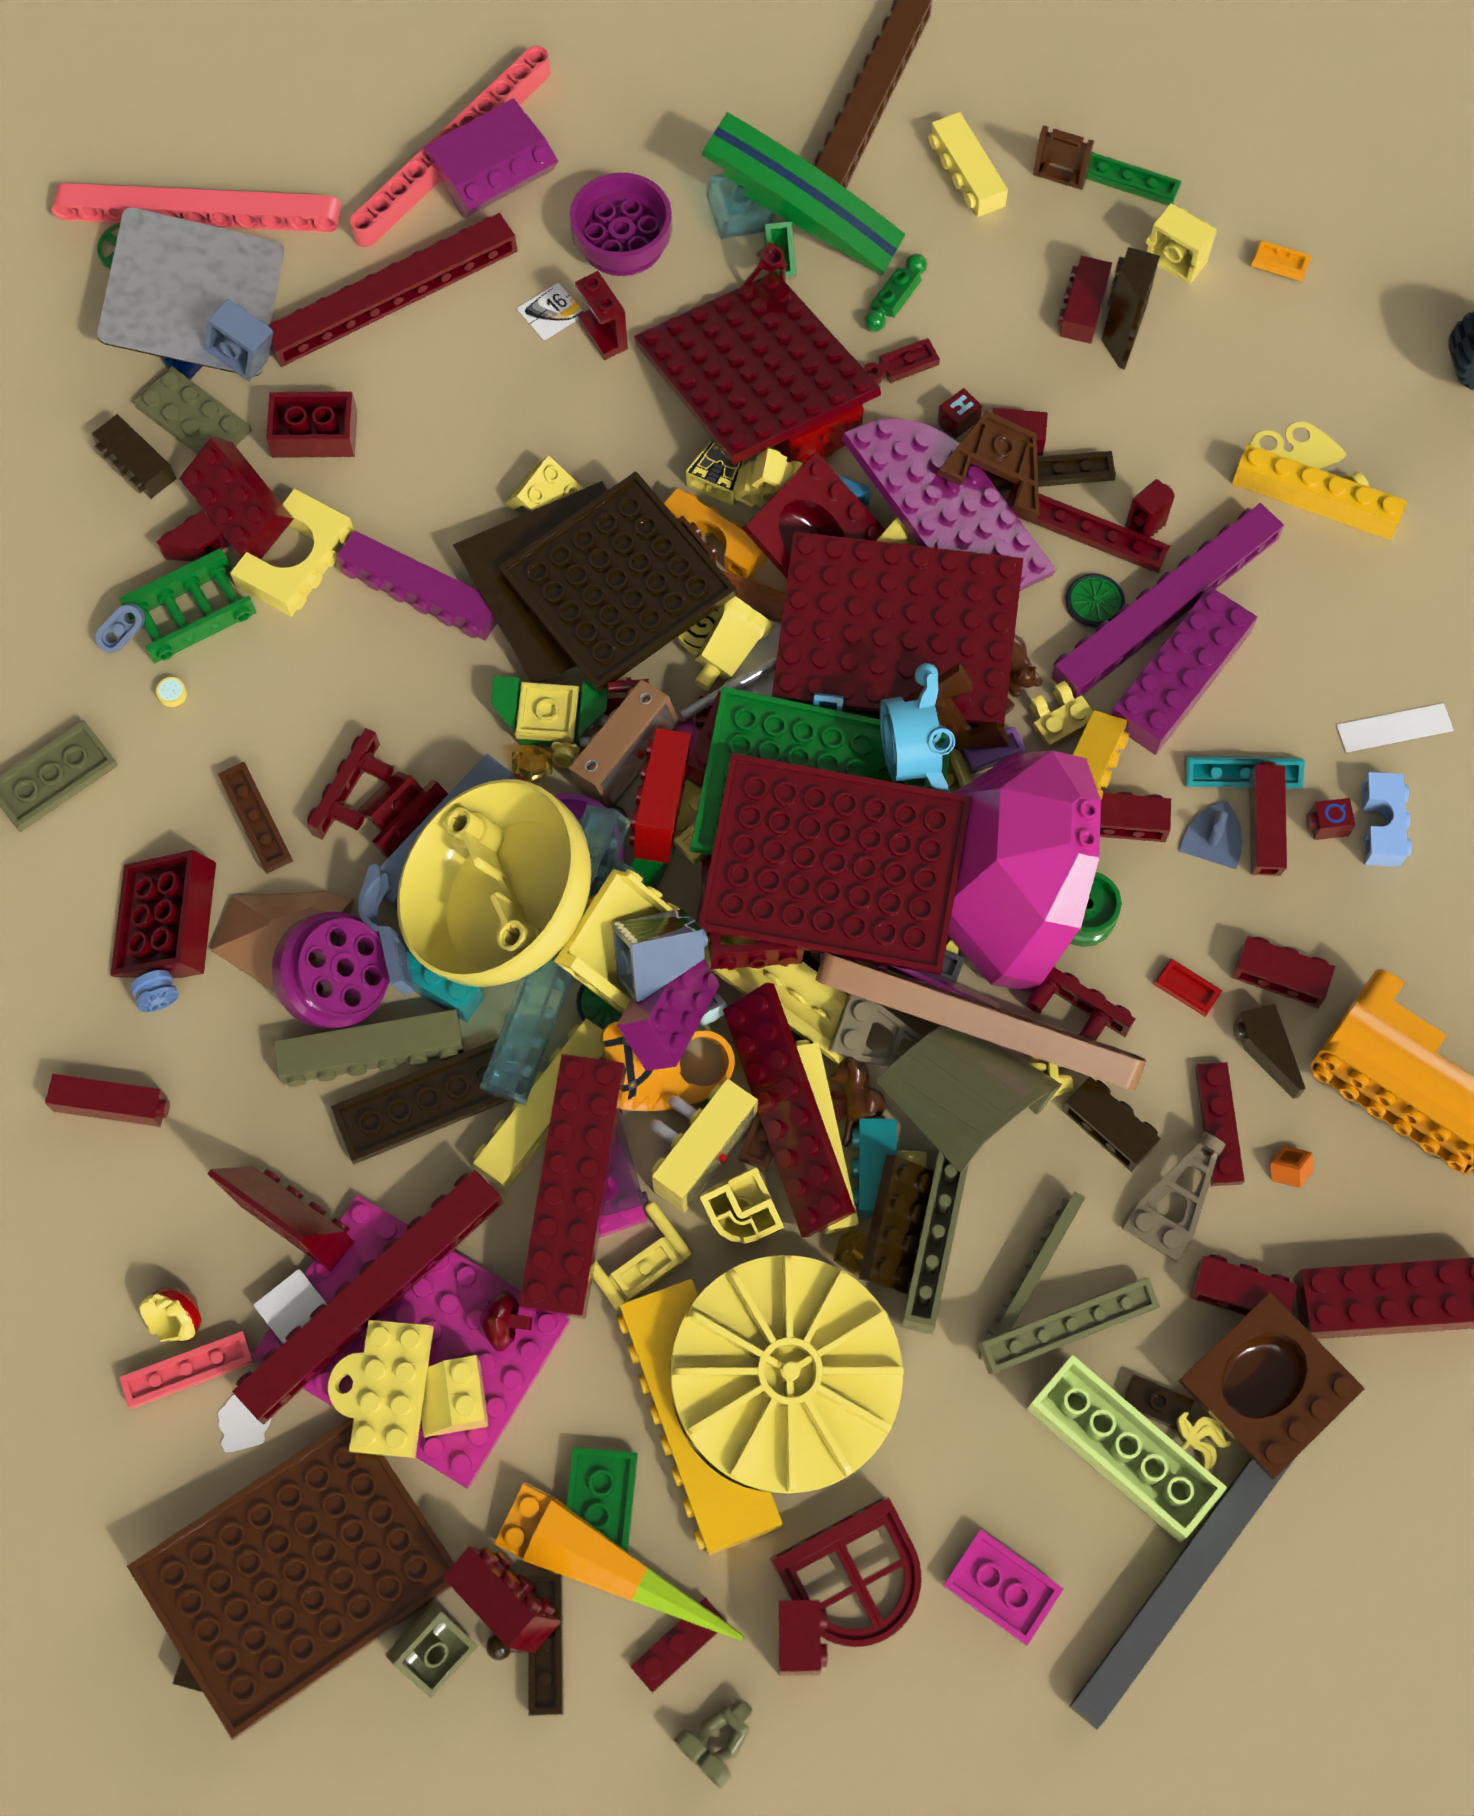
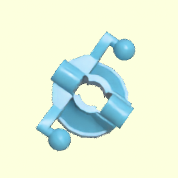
[880,663,955,792]

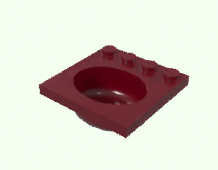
[742,452,886,579]

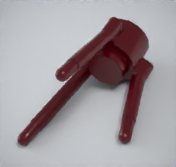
[742,242,787,286]

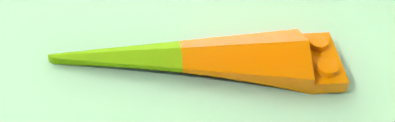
[494,1482,744,1640]

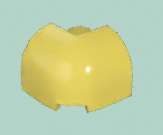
[700,1166,784,1244]

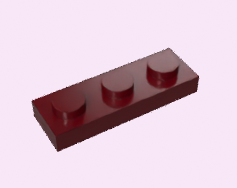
[372,780,448,859]
[630,1597,727,1694]

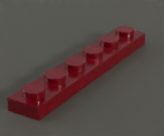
[1006,484,1170,573]

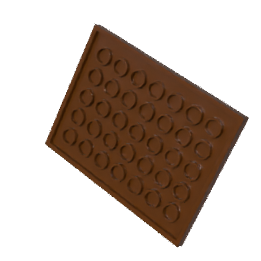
[127,1418,454,1740]

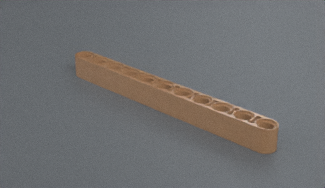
[815,953,1146,1090]

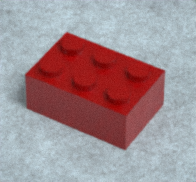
[774,405,864,463]

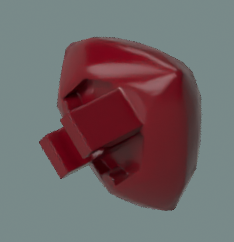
[480,1290,533,1352]

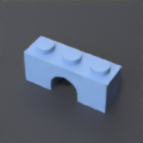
[1361,772,1412,867]

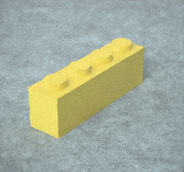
[928,112,1008,217]

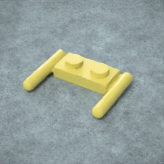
[593,1202,693,1310]

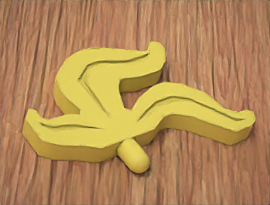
[1176,1412,1231,1476]

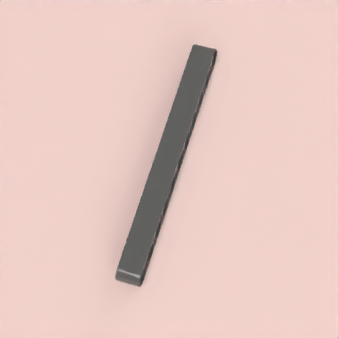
[1069,1458,1294,1730]

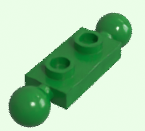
[864,253,927,332]

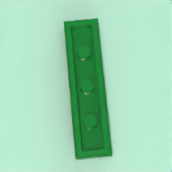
[1073,152,1181,206]

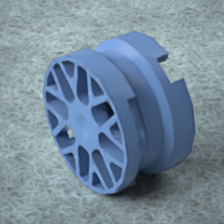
[130,970,179,1012]

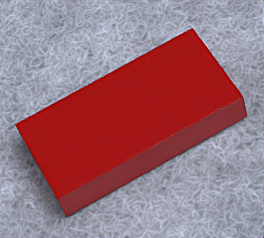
[1154,958,1223,1017]

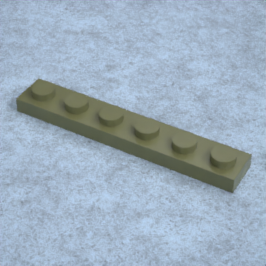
[980,1191,1086,1361]
[978,1277,1160,1374]

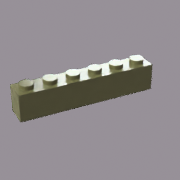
[274,1009,465,1087]
[901,1150,969,1334]

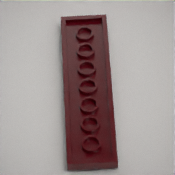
[723,982,856,1237]

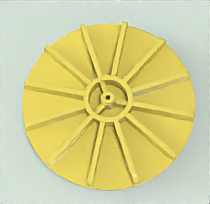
[670,1255,904,1493]

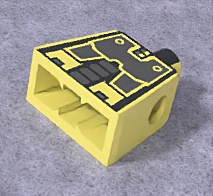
[686,441,747,506]

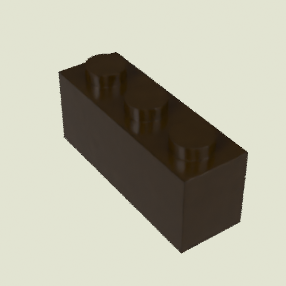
[91,414,176,499]
[1062,1077,1161,1172]

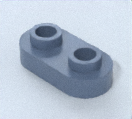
[95,603,145,653]

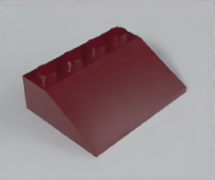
[110,850,216,978]
[207,1166,355,1272]

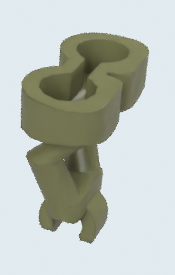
[673,1701,752,1788]

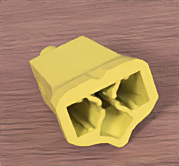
[694,596,775,691]

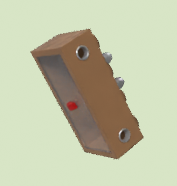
[569,679,681,810]

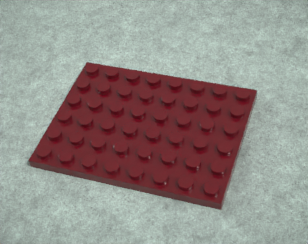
[634,271,881,465]
[772,532,1023,727]
[698,753,972,975]

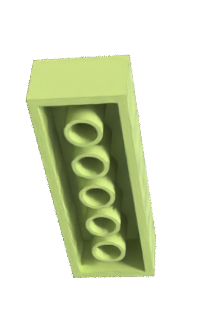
[1027,1355,1227,1543]

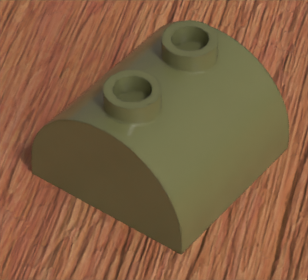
[385,1602,478,1698]

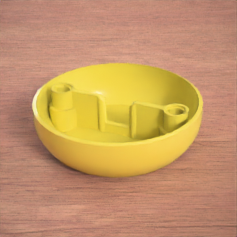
[397,779,591,987]

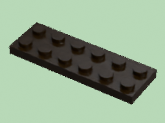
[331,1037,527,1164]

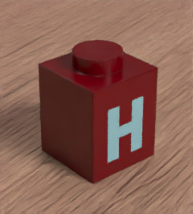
[937,388,982,439]

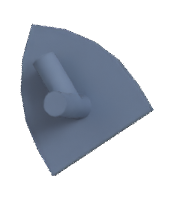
[1179,800,1242,869]

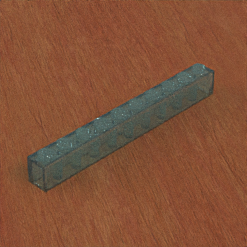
[480,804,631,1105]

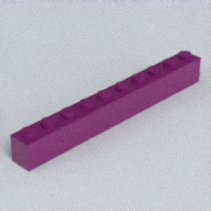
[1051,503,1284,699]

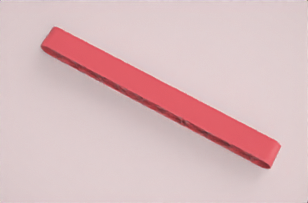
[350,46,550,247]
[52,183,341,232]

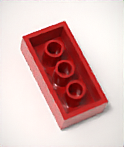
[629,728,691,864]

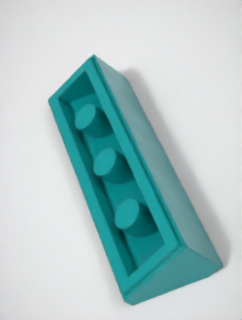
[1184,755,1305,788]

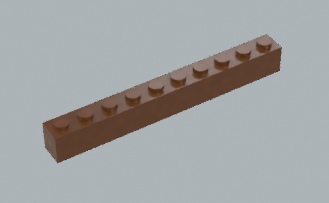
[815,0,932,188]

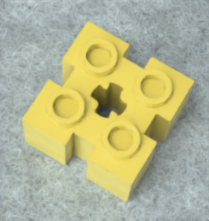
[733,448,803,507]

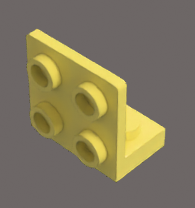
[505,456,584,511]

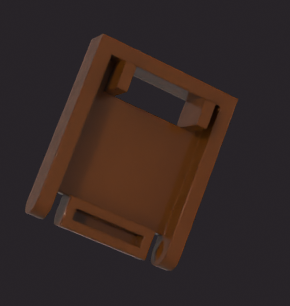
[1033,125,1095,190]

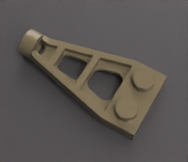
[828,993,924,1067]
[1122,1132,1225,1262]

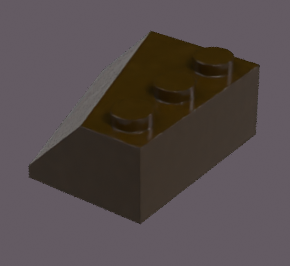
[1101,247,1160,370]

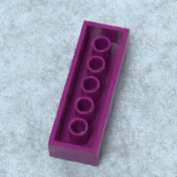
[1111,586,1258,755]

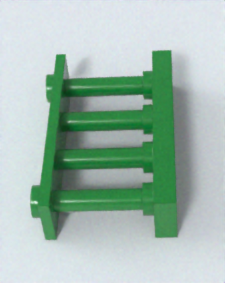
[119,548,256,664]

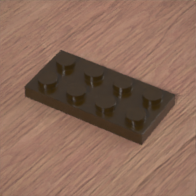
[859,1154,934,1294]

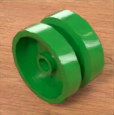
[1070,872,1122,947]

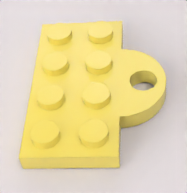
[328,1320,434,1459]

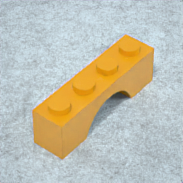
[664,488,767,584]

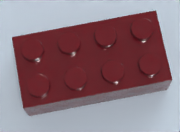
[179,437,294,559]

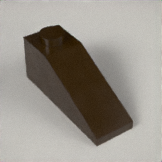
[1233,1003,1306,1099]

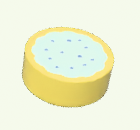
[156,677,187,707]

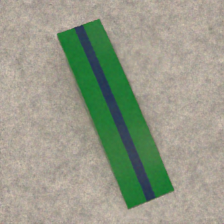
[701,112,906,275]

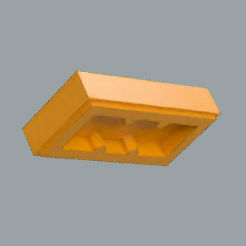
[1251,240,1312,282]

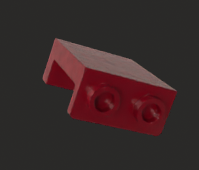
[575,271,628,361]

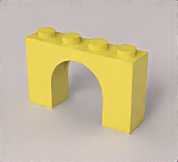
[230,488,354,617]

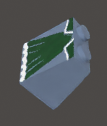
[612,909,708,1002]

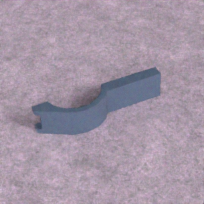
[358,863,415,996]

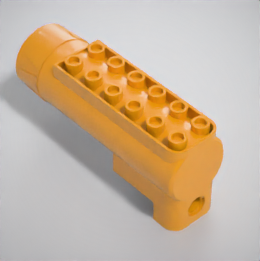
[1310,969,1474,1176]

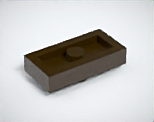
[1124,1374,1195,1431]

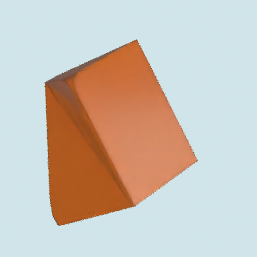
[1270,1146,1313,1188]

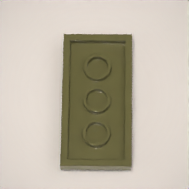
[133,366,252,454]
[0,720,118,832]

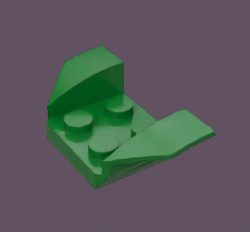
[491,676,608,747]

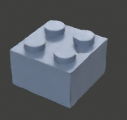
[204,299,273,381]

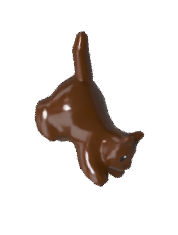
[1008,634,1043,697]
[828,1057,886,1147]

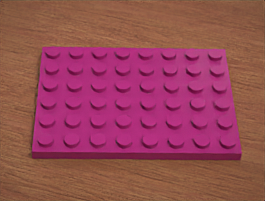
[251,1195,570,1489]

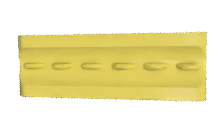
[704,935,848,1065]

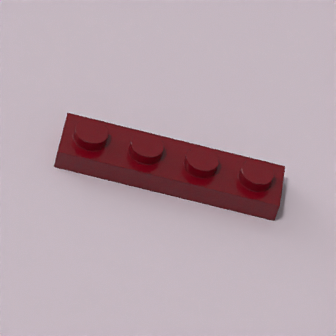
[1195,1062,1245,1186]

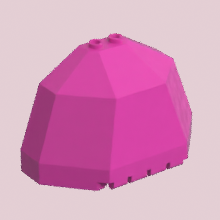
[948,750,1101,992]

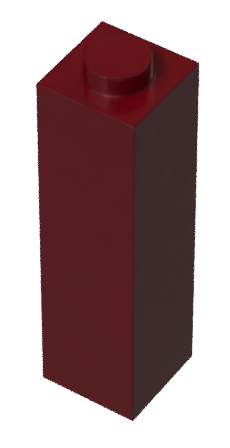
[1249,761,1287,876]
[45,1074,170,1127]

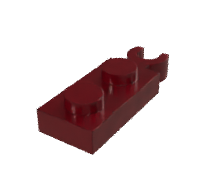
[864,338,940,385]

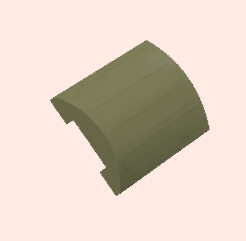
[876,1025,1062,1172]

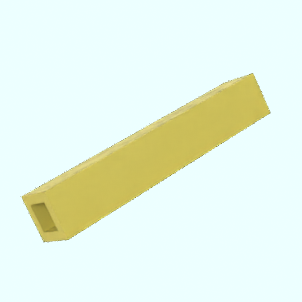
[795,1040,859,1235]

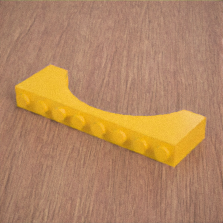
[616,1278,783,1556]

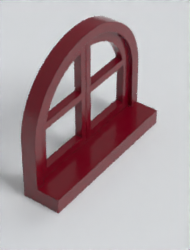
[769,1496,922,1647]

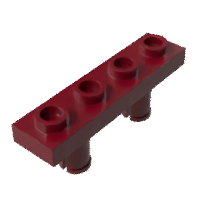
[307,728,394,840]
[1026,967,1136,1040]

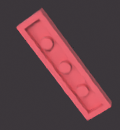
[119,1331,255,1409]

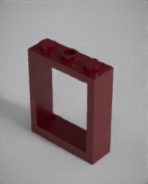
[700,860,804,971]

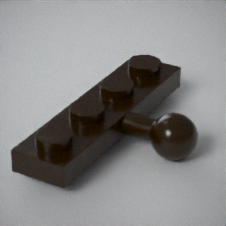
[486,1574,564,1716]

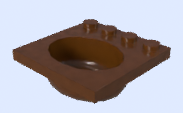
[1178,1292,1365,1479]

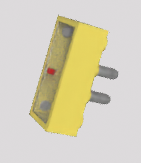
[650,1078,758,1214]

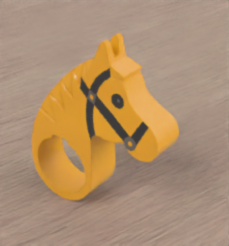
[600,1021,735,1112]

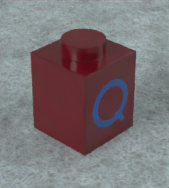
[1306,798,1356,840]

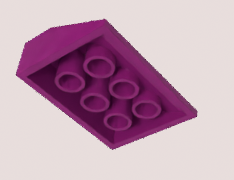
[423,98,559,219]

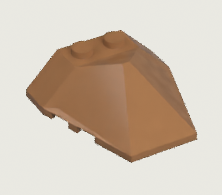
[211,891,354,996]

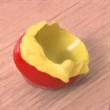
[139,1288,202,1342]

